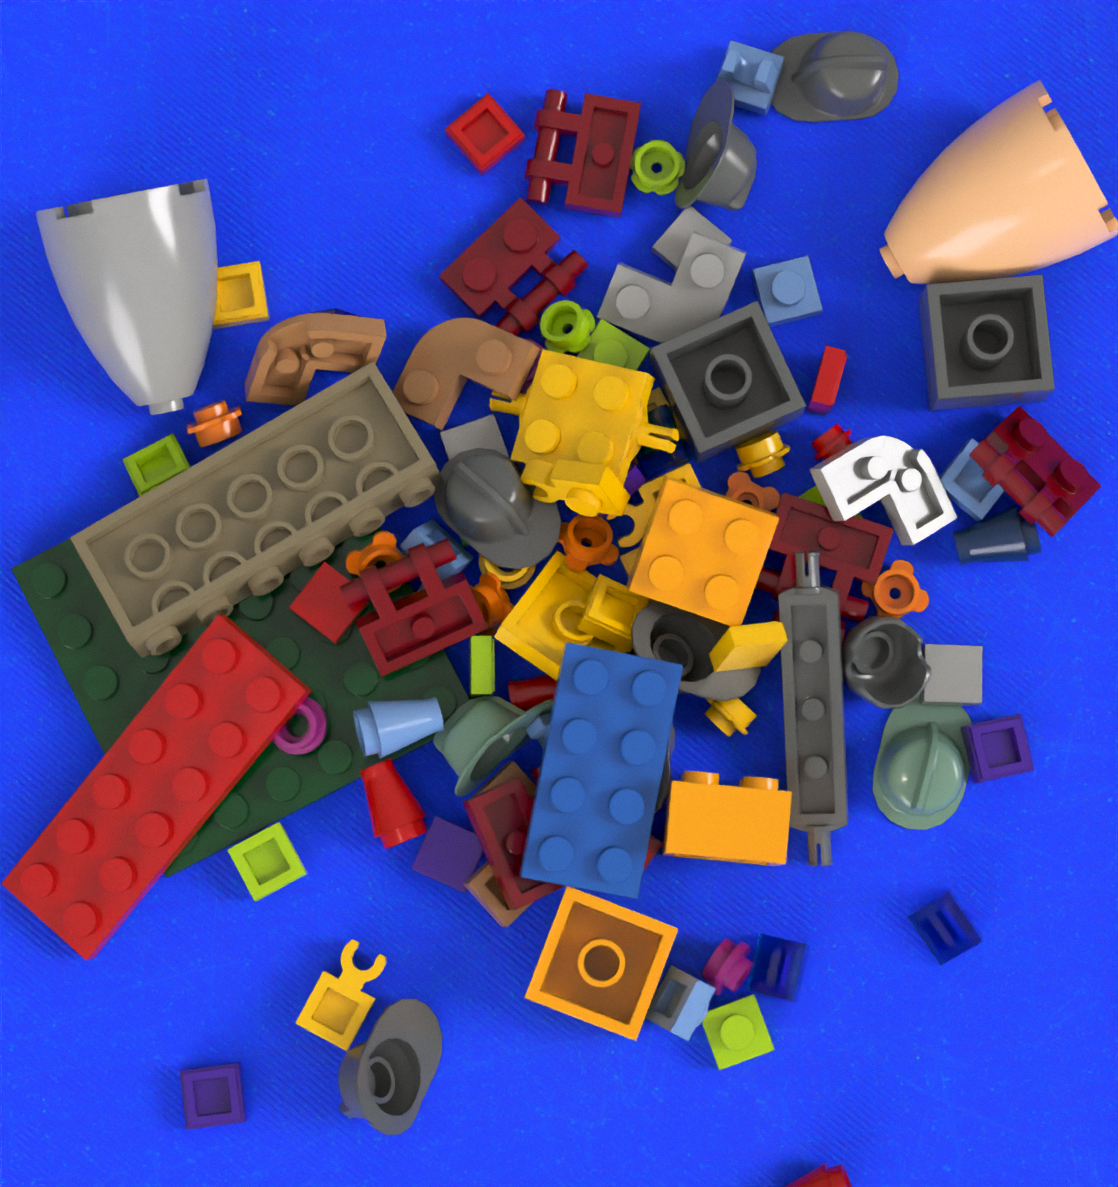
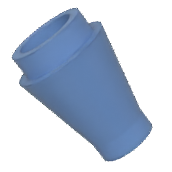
[353,697,444,758]

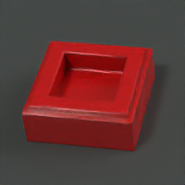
[445,93,525,176]
[807,345,847,416]
[289,562,371,645]

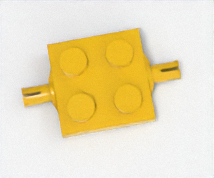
[489,349,679,487]

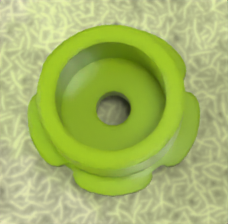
[630,140,685,195]
[540,300,595,354]

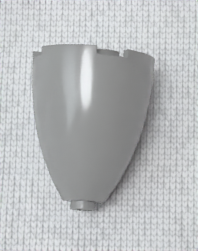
[35,179,218,415]

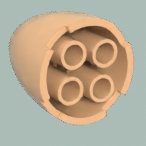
[879,79,1118,284]

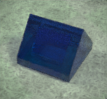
[636,404,692,478]
[908,888,983,965]
[747,934,810,1003]

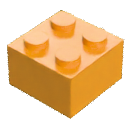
[627,475,779,627]
[662,771,792,866]
[524,886,678,1041]

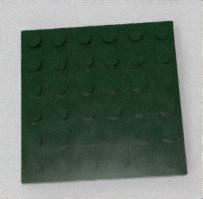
[11,527,470,878]

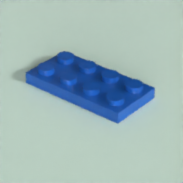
[519,642,683,899]

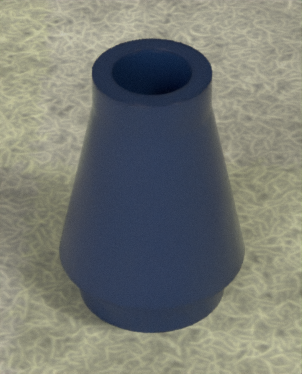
[953,505,1042,565]

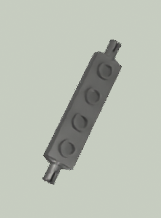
[778,550,849,866]

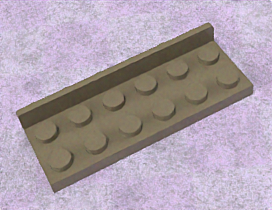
[70,361,443,658]

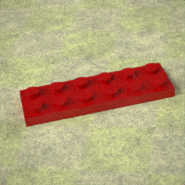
[1,614,312,961]

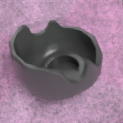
[842,616,931,708]

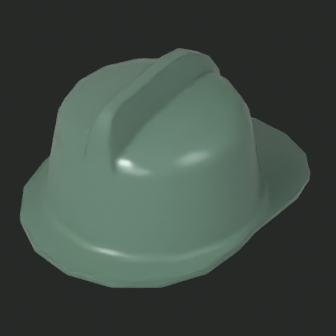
[872,694,972,830]
[433,696,554,797]

